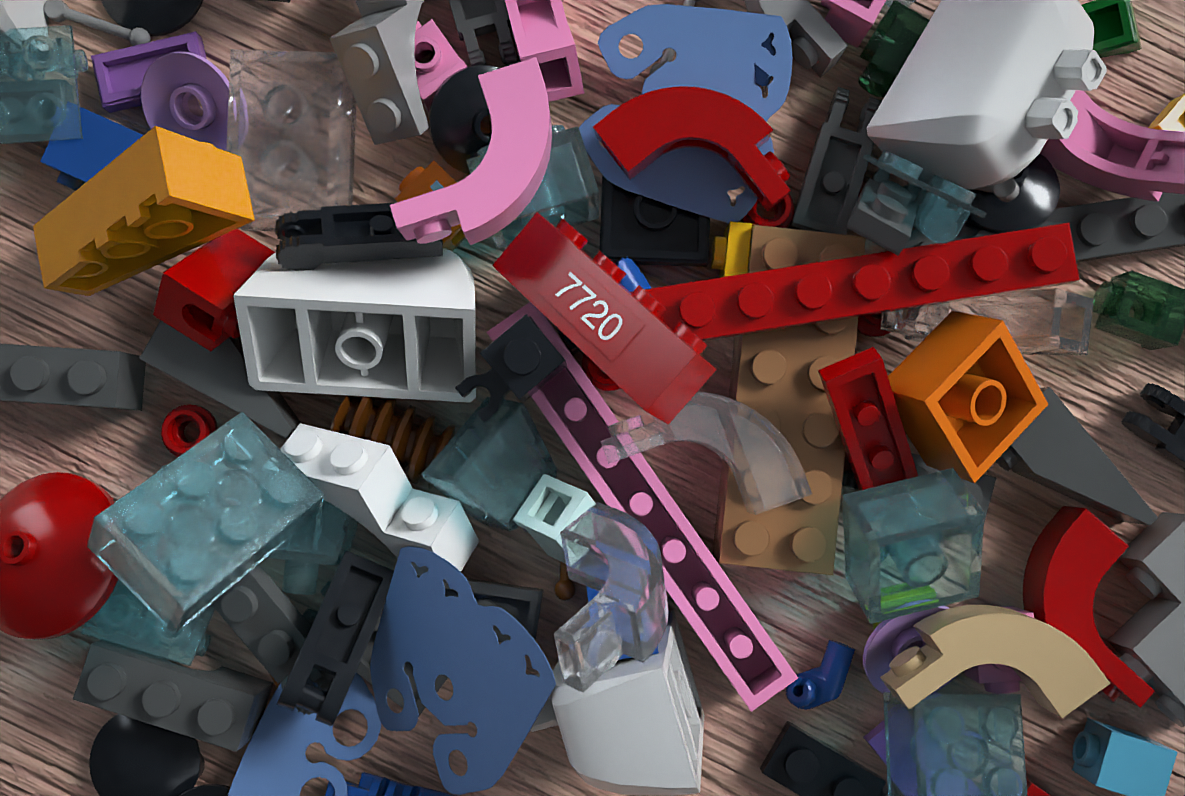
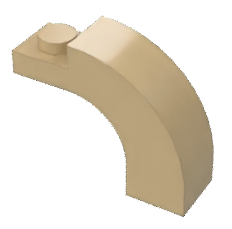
[880,604,1110,718]

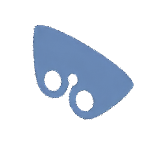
[228,673,381,796]

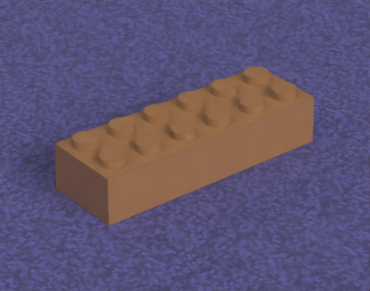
[712,225,866,576]

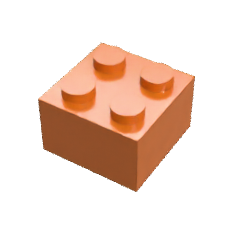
[888,311,1049,483]

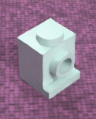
[513,474,611,571]

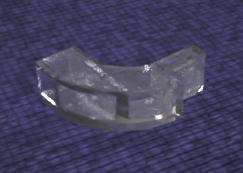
[881,288,1094,355]
[600,392,812,515]
[554,502,668,693]

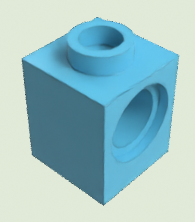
[1072,718,1178,796]

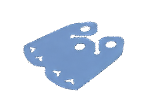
[578,4,793,224]
[370,546,556,795]

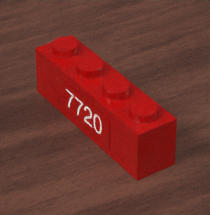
[492,212,717,425]

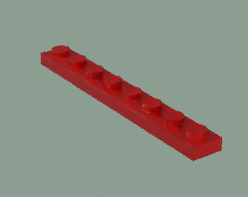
[630,223,1080,341]

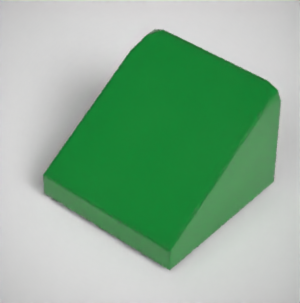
[1082,0,1142,58]

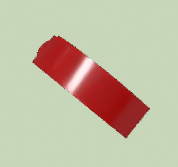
[593,86,791,212]
[1023,506,1155,708]

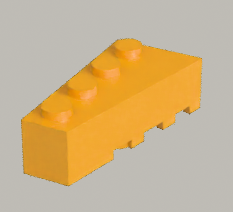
[33,126,255,296]

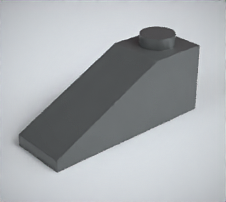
[139,320,301,439]
[995,387,1158,525]

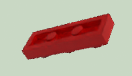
[818,347,923,513]

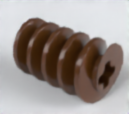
[330,396,456,490]

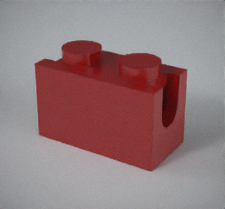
[153,229,275,352]

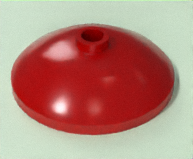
[0,472,126,640]

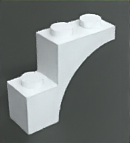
[268,423,479,584]

